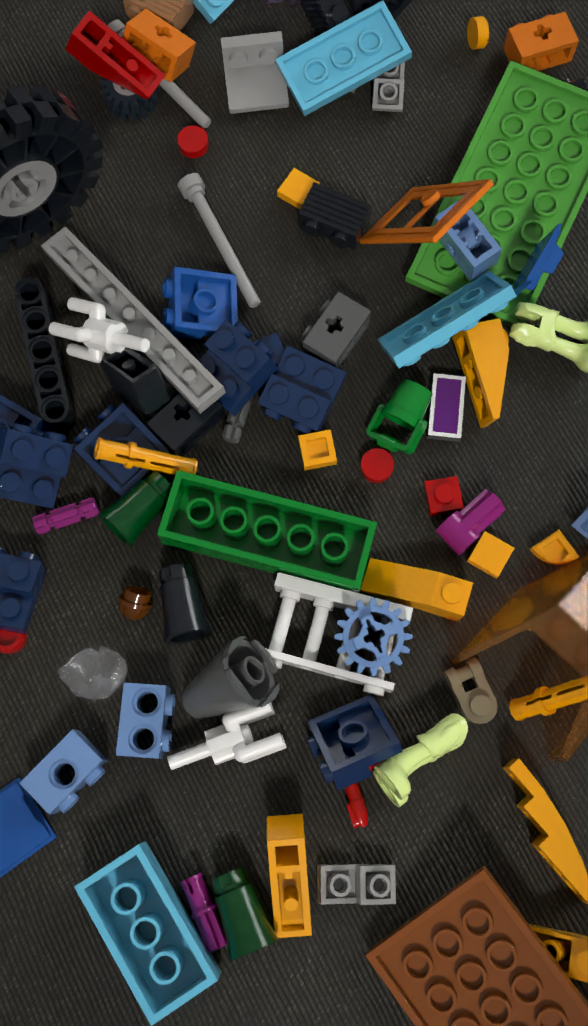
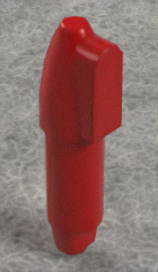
[345,782,368,828]

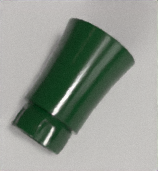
[98,471,172,548]
[211,867,279,961]

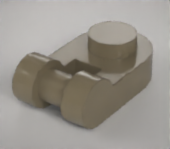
[443,657,498,724]

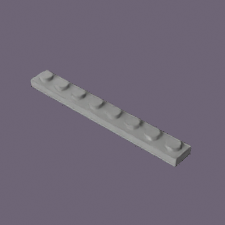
[41,227,226,414]

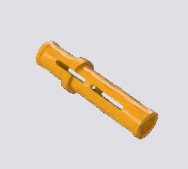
[94,437,198,475]
[509,676,588,721]

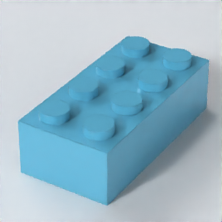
[74,841,221,1026]

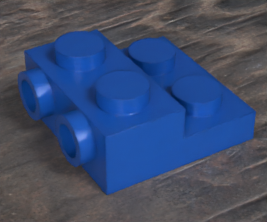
[162,267,238,341]

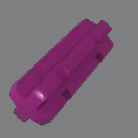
[32,497,99,535]

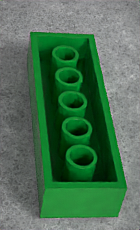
[157,470,377,593]

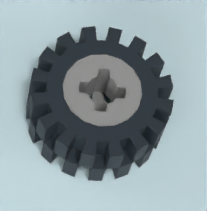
[101,77,159,121]

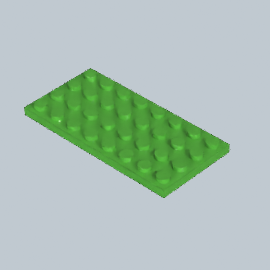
[405,61,588,327]

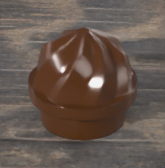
[118,586,153,620]

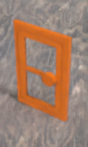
[360,179,494,244]

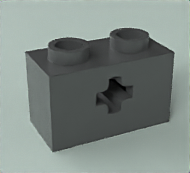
[301,291,371,368]

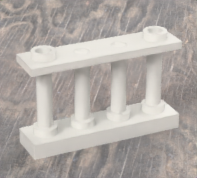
[265,572,413,697]

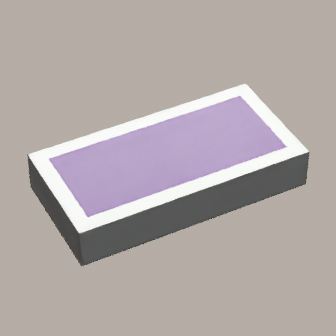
[427,373,466,442]

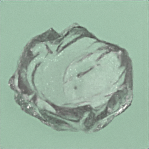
[57,645,128,700]

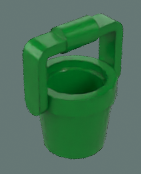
[366,379,433,454]

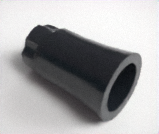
[159,563,212,644]

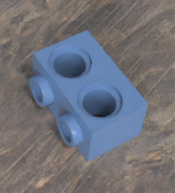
[116,682,175,759]

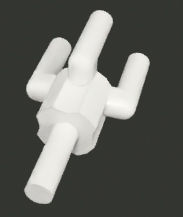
[49,297,150,363]
[167,702,287,770]

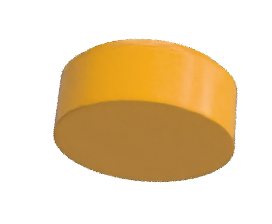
[467,16,489,50]

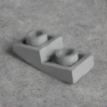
[372,62,405,112]
[317,864,396,905]

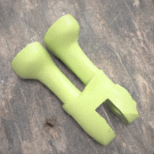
[509,302,588,373]
[373,713,468,807]

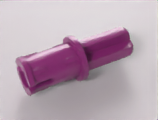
[180,872,227,952]

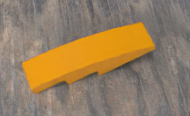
[502,758,588,905]

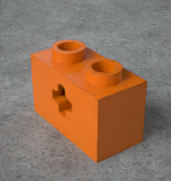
[123,8,196,83]
[503,12,579,71]

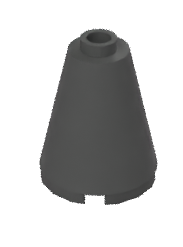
[182,636,280,719]

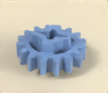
[334,598,413,676]

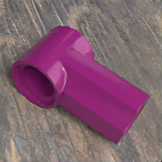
[436,489,506,556]

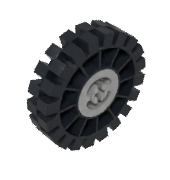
[0,85,103,253]

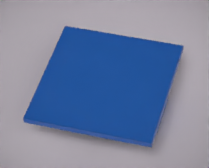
[512,224,564,296]
[0,777,57,878]

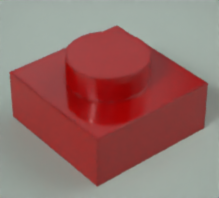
[423,476,464,516]

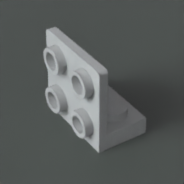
[221,31,289,114]

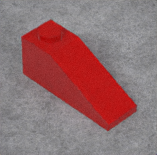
[65,11,166,100]

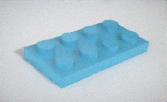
[275,0,412,116]
[377,271,517,368]

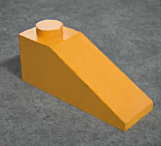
[453,318,509,428]
[360,558,473,622]
[267,814,312,938]

